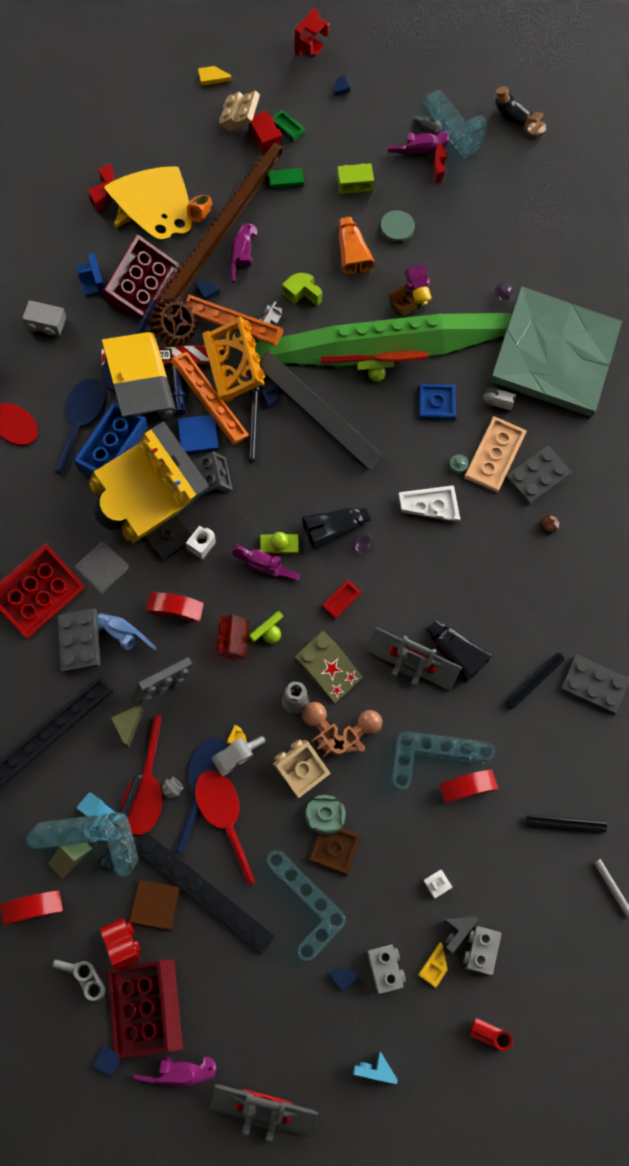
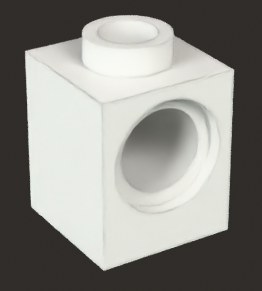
[186,525,216,560]

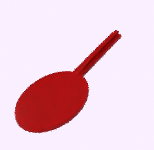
[321,350,429,364]
[0,403,38,445]
[121,715,163,835]
[195,770,256,886]

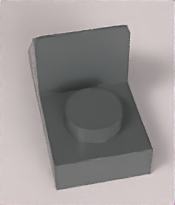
[444,917,478,954]

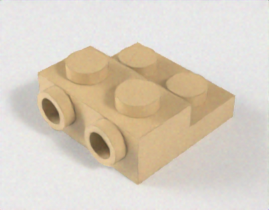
[219,90,260,132]
[273,739,331,798]

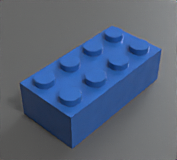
[74,402,148,477]

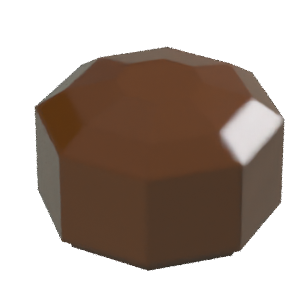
[540,514,560,534]

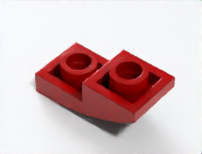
[433,143,447,183]

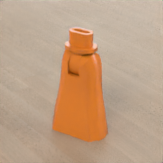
[338,217,375,275]

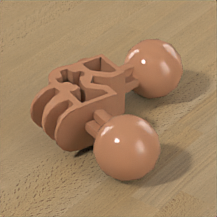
[302,702,383,758]

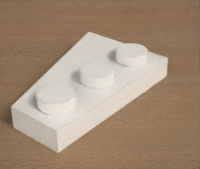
[398,485,460,522]

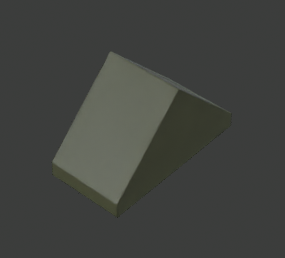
[112,705,143,748]
[48,834,93,879]

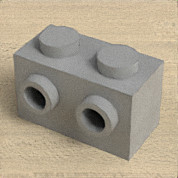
[22,300,66,336]
[463,926,502,976]
[367,944,406,994]

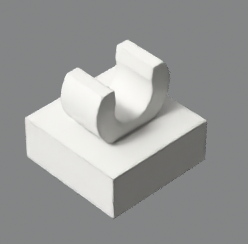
[423,870,452,899]

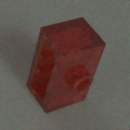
[216,614,250,660]

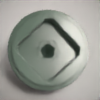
[449,454,469,474]

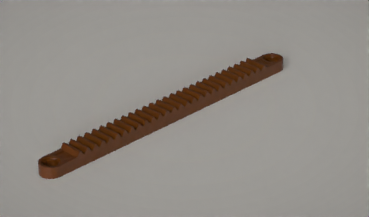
[148,143,284,326]

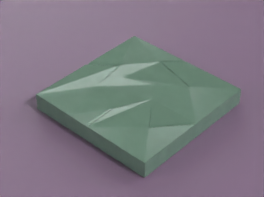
[489,287,622,417]

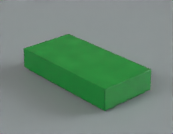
[273,110,305,143]
[269,168,304,188]

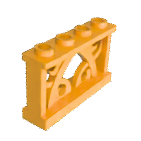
[202,316,265,403]

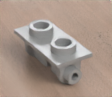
[259,301,282,325]

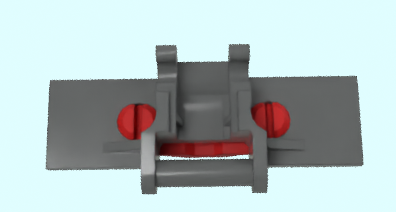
[366,627,462,691]
[210,1084,318,1143]

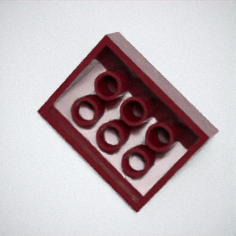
[99,234,181,319]
[107,960,183,1059]

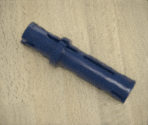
[170,363,186,415]

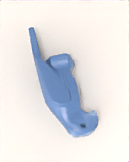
[97,613,156,650]

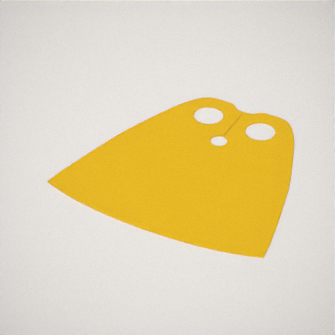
[104,167,192,239]

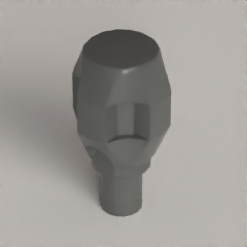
[414,115,442,135]

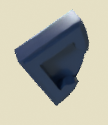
[334,75,351,96]
[196,282,220,300]
[261,385,279,409]
[329,969,358,991]

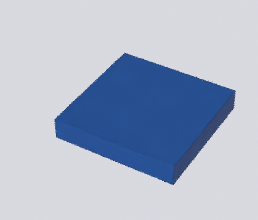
[419,384,456,420]
[178,415,219,454]

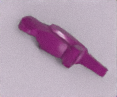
[388,131,450,155]
[232,223,257,283]
[232,544,300,581]
[133,1057,216,1087]

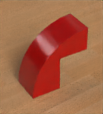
[87,164,115,213]
[146,592,204,623]
[439,770,498,803]
[0,890,63,926]

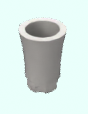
[282,681,309,714]

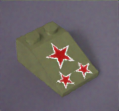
[294,631,363,704]

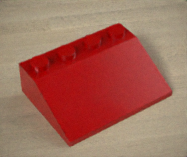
[0,544,85,639]

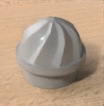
[162,777,183,798]

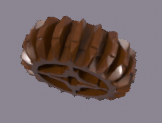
[150,296,198,346]

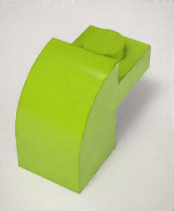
[282,273,323,306]

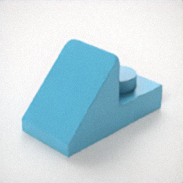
[77,792,120,833]
[353,1052,397,1084]

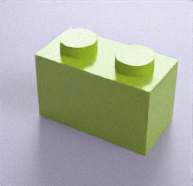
[337,163,374,194]

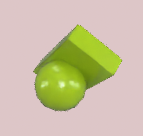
[357,360,395,382]
[260,532,299,554]
[248,611,283,644]

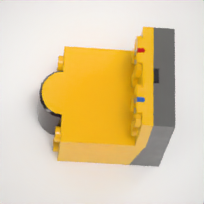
[89,421,209,544]

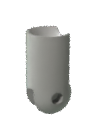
[483,388,516,411]

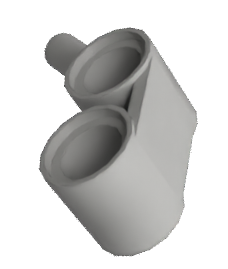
[211,736,265,776]
[53,959,106,1001]

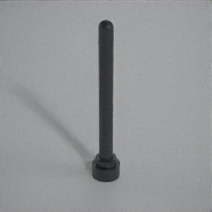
[248,379,262,463]
[98,774,143,871]

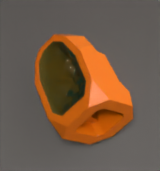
[187,195,212,222]

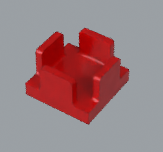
[294,8,330,57]

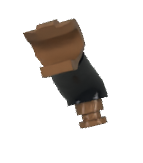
[495,86,546,137]

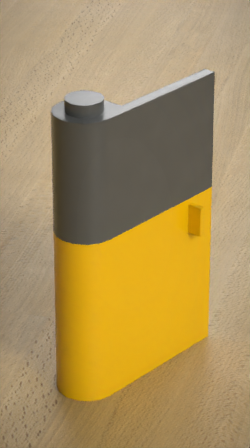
[102,332,176,419]

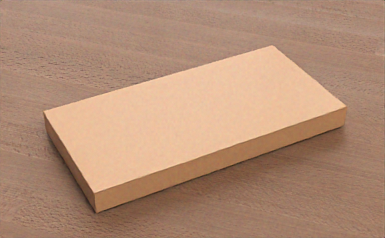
[464,416,527,493]

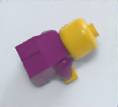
[402,264,431,306]

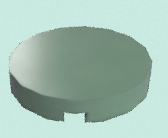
[380,210,415,243]
[305,795,346,835]

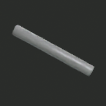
[594,859,629,918]

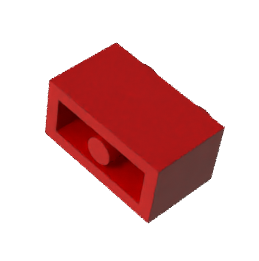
[248,110,282,154]

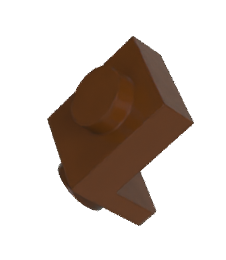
[389,286,417,317]

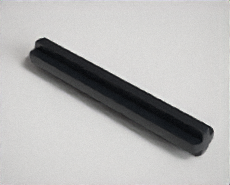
[505,652,565,710]
[526,814,607,833]

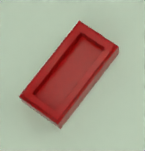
[321,580,362,620]

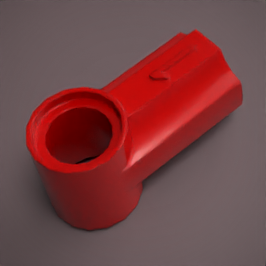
[469,1018,513,1051]

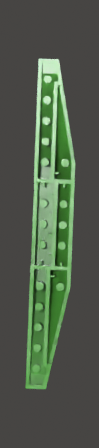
[254,313,512,368]

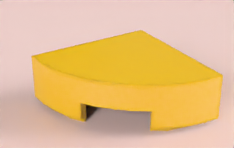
[227,725,247,745]

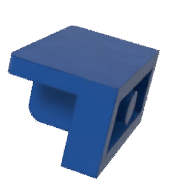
[76,253,104,296]

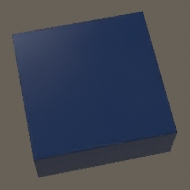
[93,1046,122,1077]

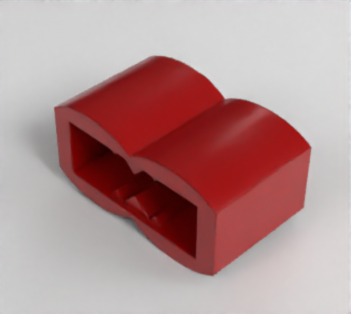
[100,918,142,971]

